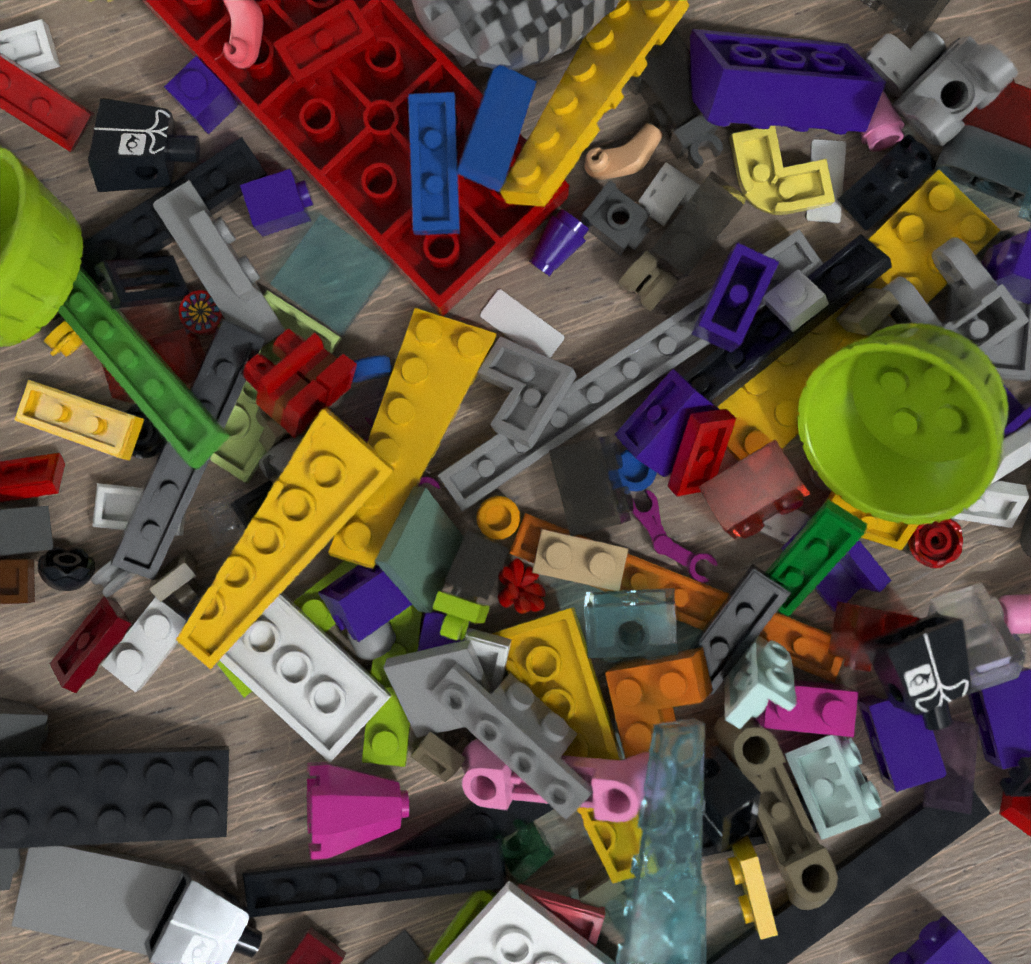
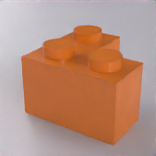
[605,647,713,759]

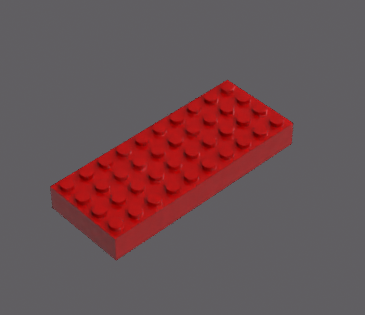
[142,0,570,316]

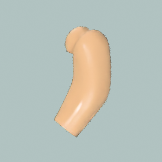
[585,123,663,180]

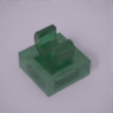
[495,819,555,884]

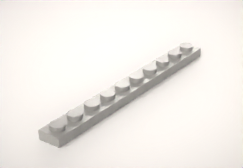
[438,229,823,511]

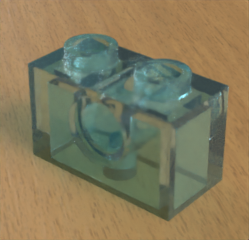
[584,588,678,662]

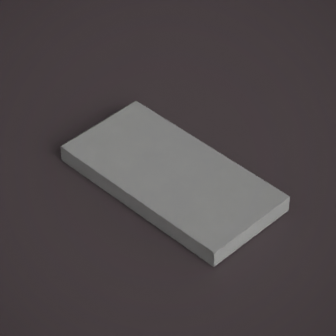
[12,845,206,955]

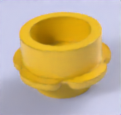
[43,321,84,358]

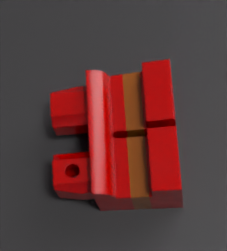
[243,328,357,438]

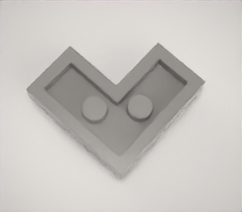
[477,336,577,449]

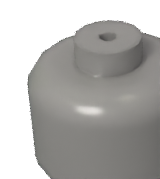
[347,621,396,660]

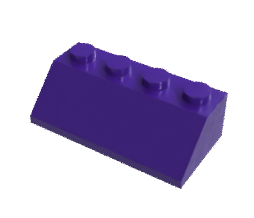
[690,29,886,135]

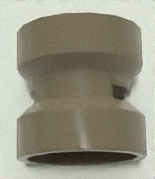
[618,250,680,312]

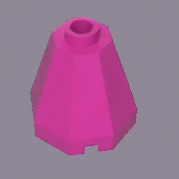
[306,762,409,860]

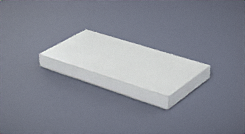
[220,593,392,763]

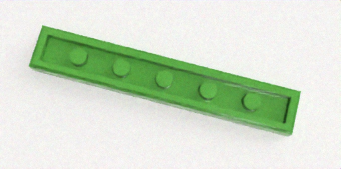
[58,265,230,470]

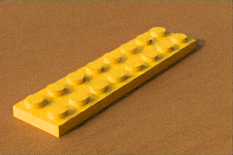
[718,169,1000,476]

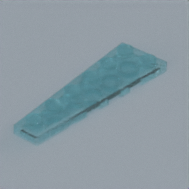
[616,718,705,964]

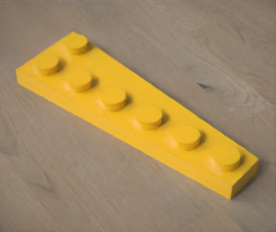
[500,0,689,206]
[329,308,497,569]
[176,407,395,670]
[492,607,658,883]

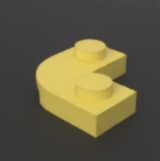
[729,126,835,215]

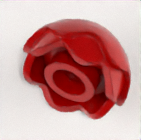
[908,519,963,568]

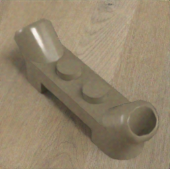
[713,715,838,910]

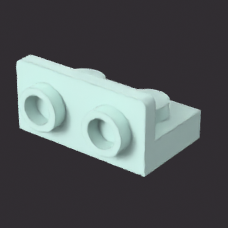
[724,635,797,729]
[785,735,882,840]

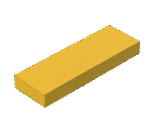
[14,379,144,461]

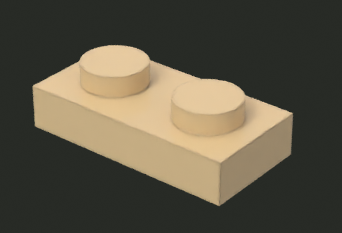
[532,529,629,592]

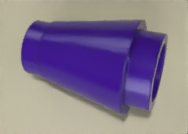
[529,209,589,277]

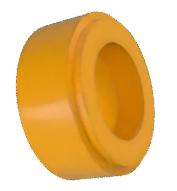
[476,496,520,539]

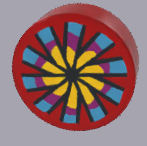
[179,290,225,336]

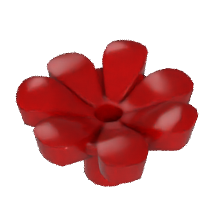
[497,558,546,614]

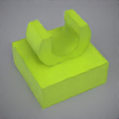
[432,591,490,641]

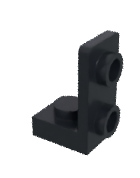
[837,134,937,231]

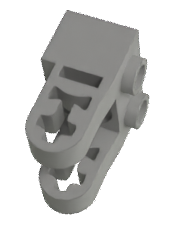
[892,36,1019,146]
[882,237,1030,353]

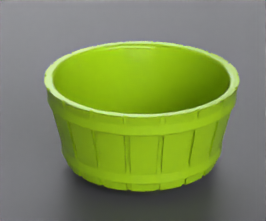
[0,146,83,347]
[797,323,1008,525]

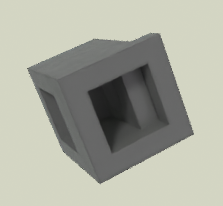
[581,180,651,256]

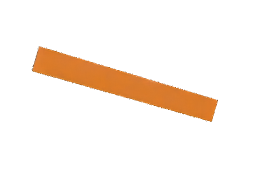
[509,513,850,682]

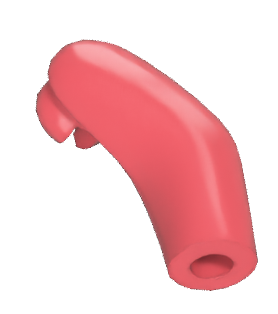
[223,0,264,68]

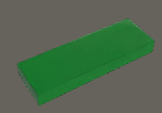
[766,499,867,617]

